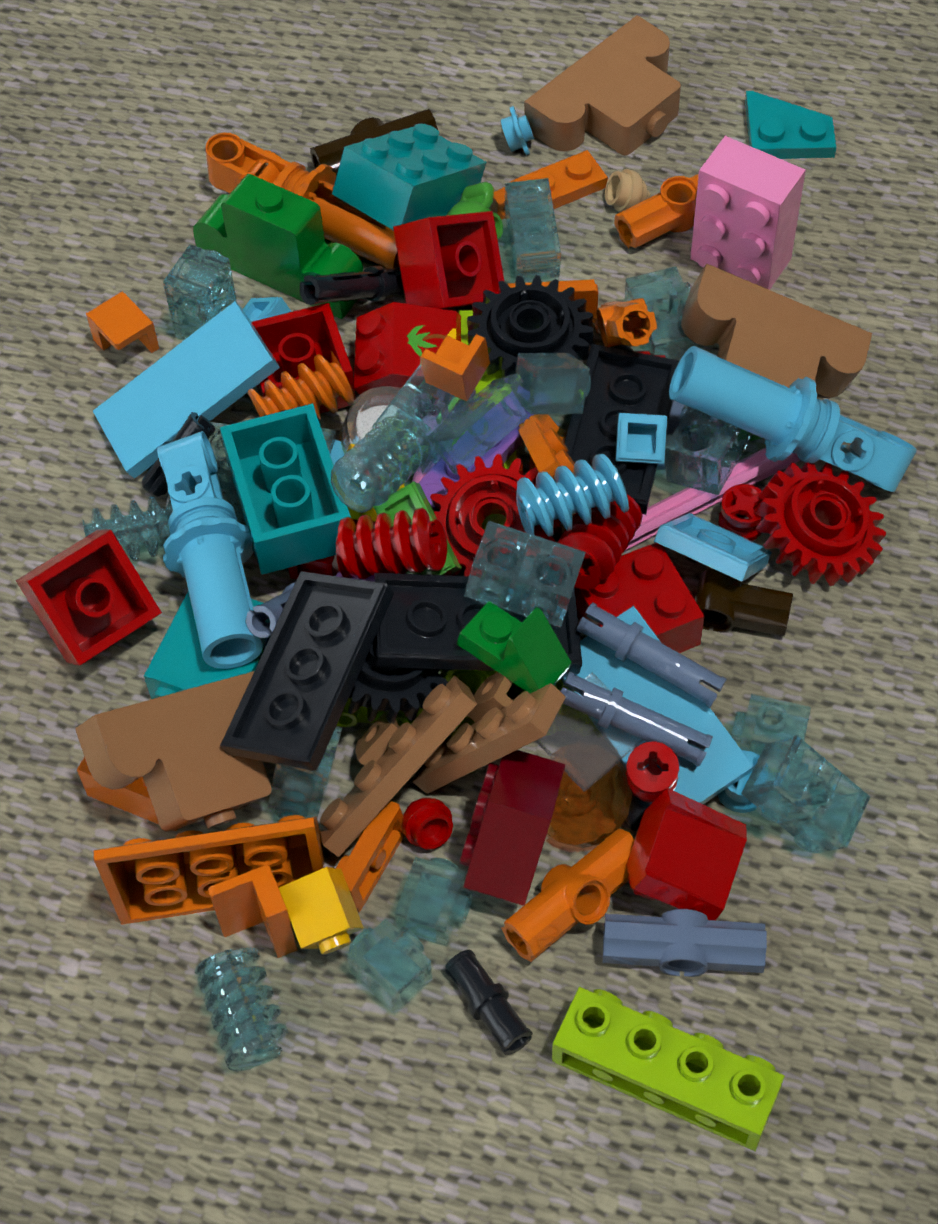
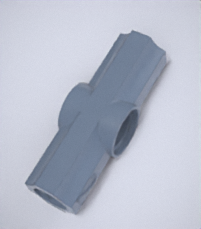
[602,909,767,977]

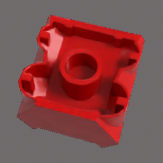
[626,788,747,921]

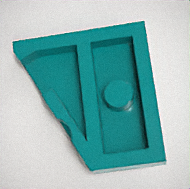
[745,91,837,159]

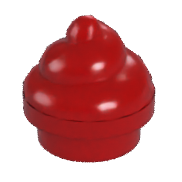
[401,798,453,849]

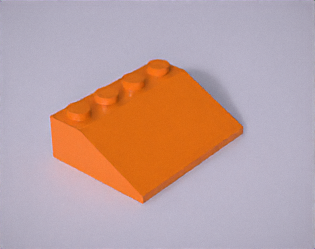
[93,815,325,925]

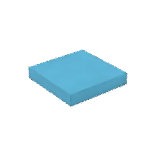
[654,513,772,582]

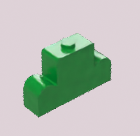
[193,174,363,319]

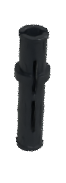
[300,265,405,305]

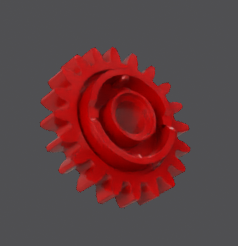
[430,454,562,579]
[755,462,886,586]

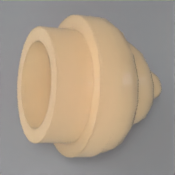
[605,169,651,212]

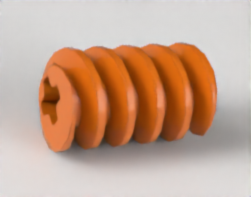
[247,351,354,421]

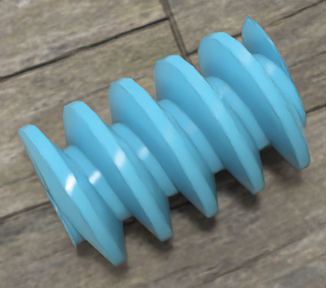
[516,454,629,542]

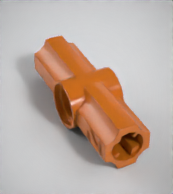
[614,174,699,249]
[593,298,657,347]
[501,829,635,962]

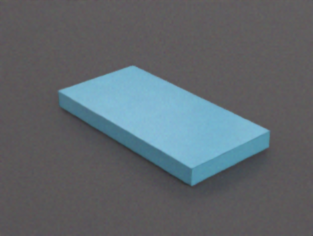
[93,301,280,479]
[561,606,754,804]

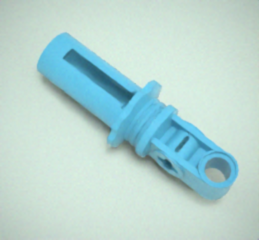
[669,346,917,492]
[157,431,263,669]

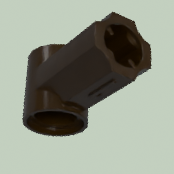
[695,569,793,637]

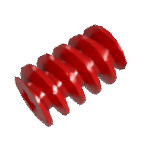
[551,494,643,590]
[336,508,447,579]

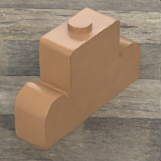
[524,15,681,156]
[681,263,872,398]
[75,671,272,832]

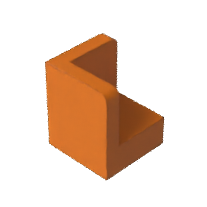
[86,291,159,353]
[420,334,490,401]

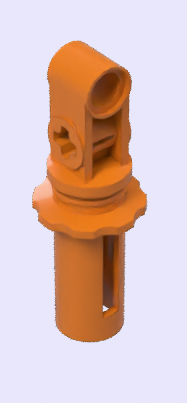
[206,132,400,269]

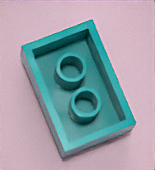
[332,124,487,231]
[220,403,351,575]

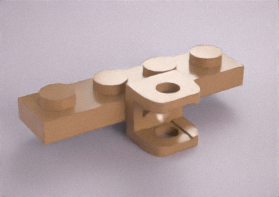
[412,672,566,794]
[319,676,477,858]

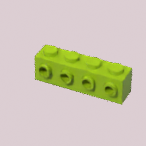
[552,987,785,1152]

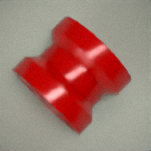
[718,484,763,541]
[626,741,679,803]

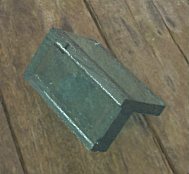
[427,373,529,475]

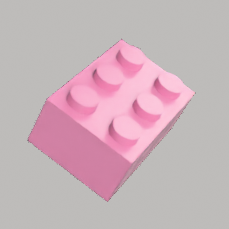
[690,136,806,290]

